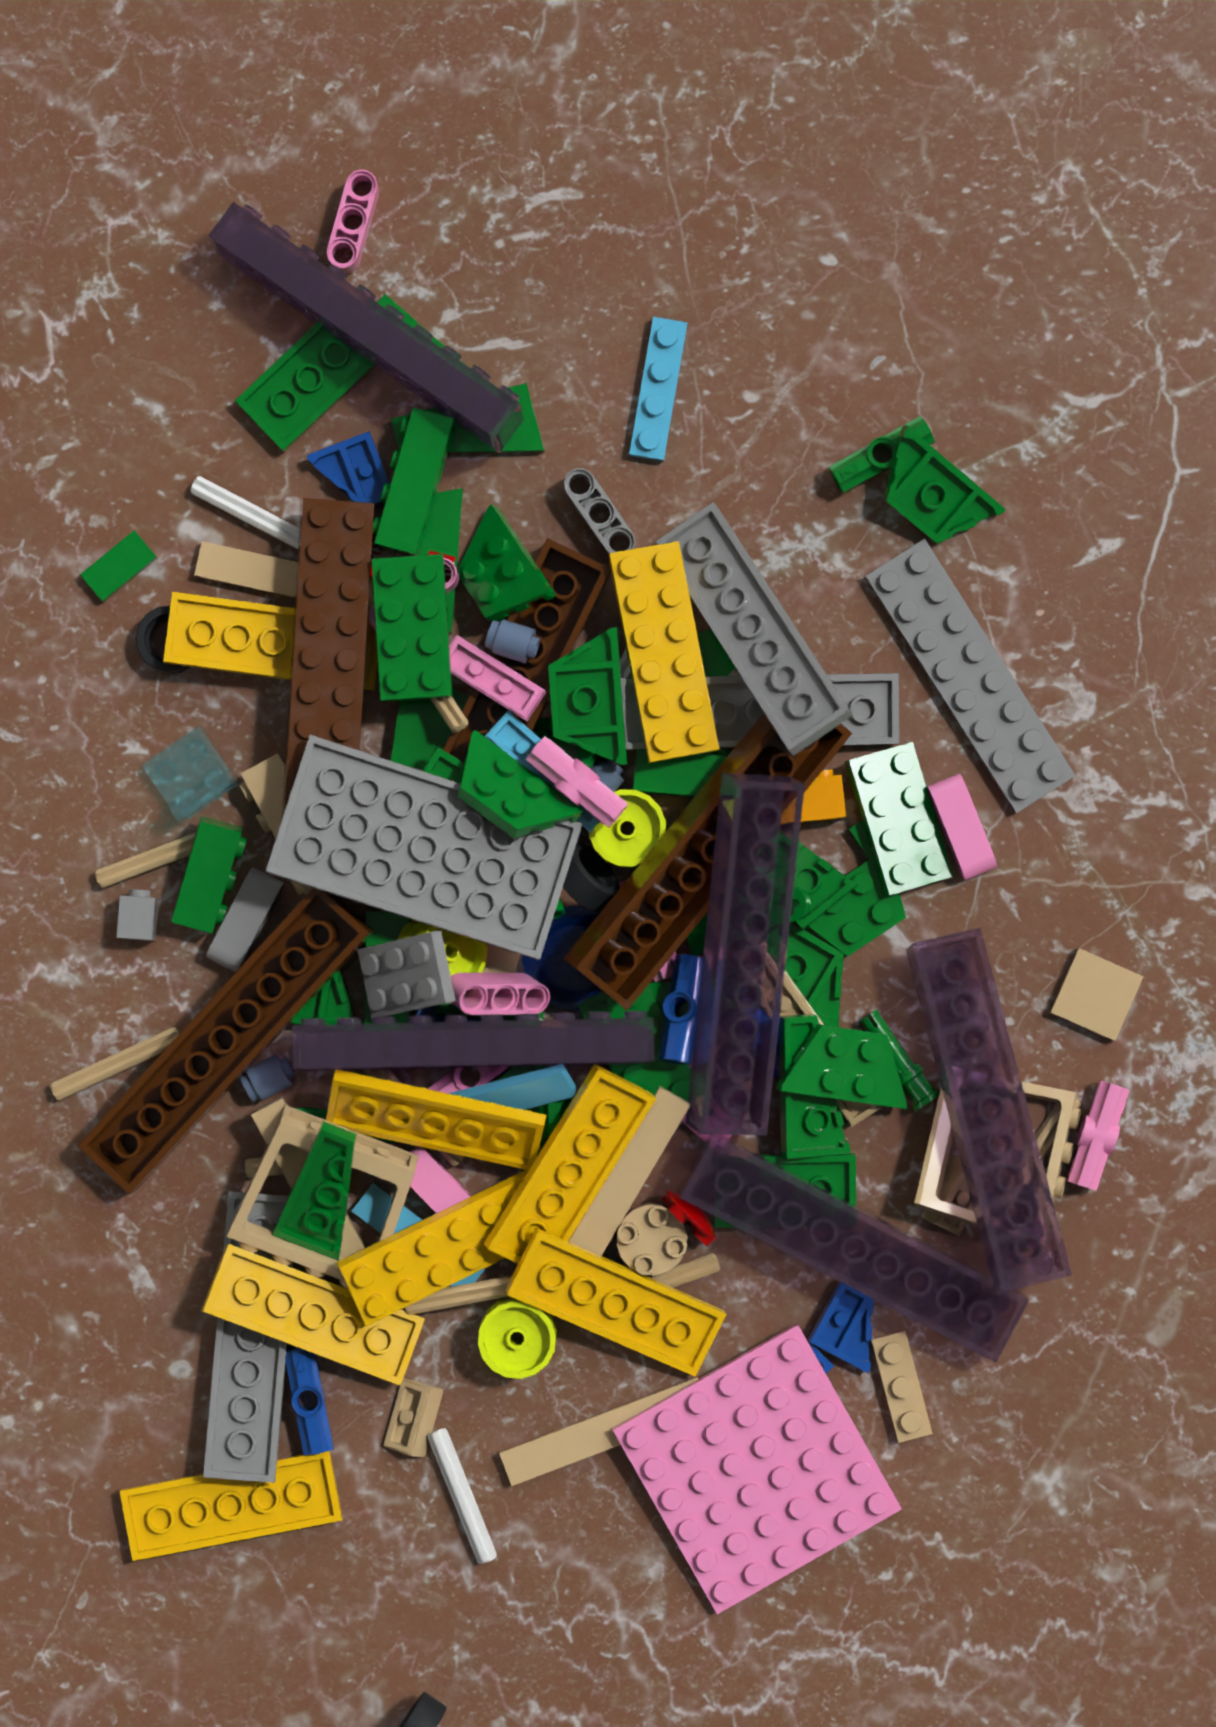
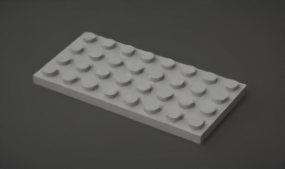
[265,735,583,960]

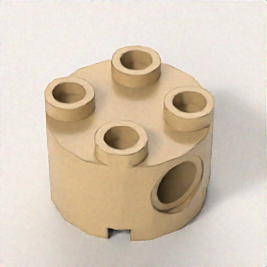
[617,1203,687,1275]

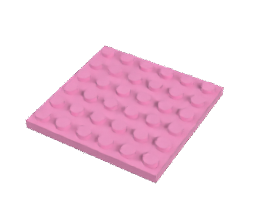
[612,1323,902,1615]

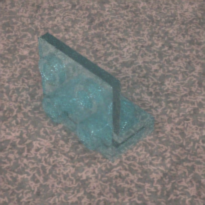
[143,727,240,823]

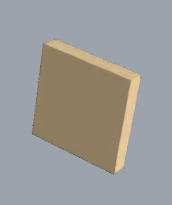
[1049,948,1144,1041]

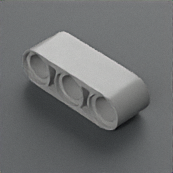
[564,468,635,556]
[206,867,285,973]

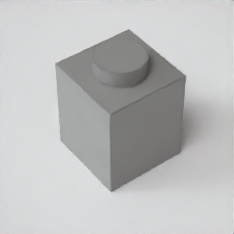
[117,889,159,941]

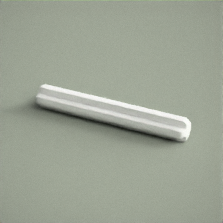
[190,476,299,549]
[428,1428,497,1564]

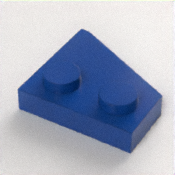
[306,431,389,506]
[807,1278,874,1373]

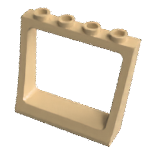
[915,1065,1081,1246]
[227,1105,418,1289]

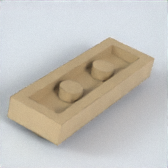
[871,1330,933,1443]

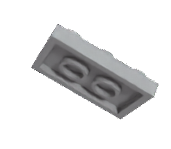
[357,930,455,1019]

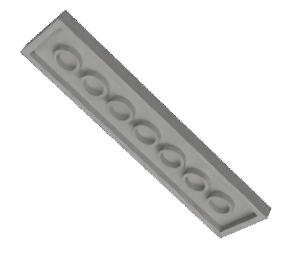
[656,502,853,756]
[864,539,1076,814]
[621,673,899,749]
[203,1191,295,1483]

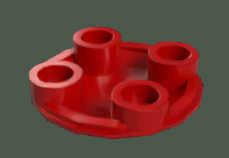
[661,1190,717,1247]

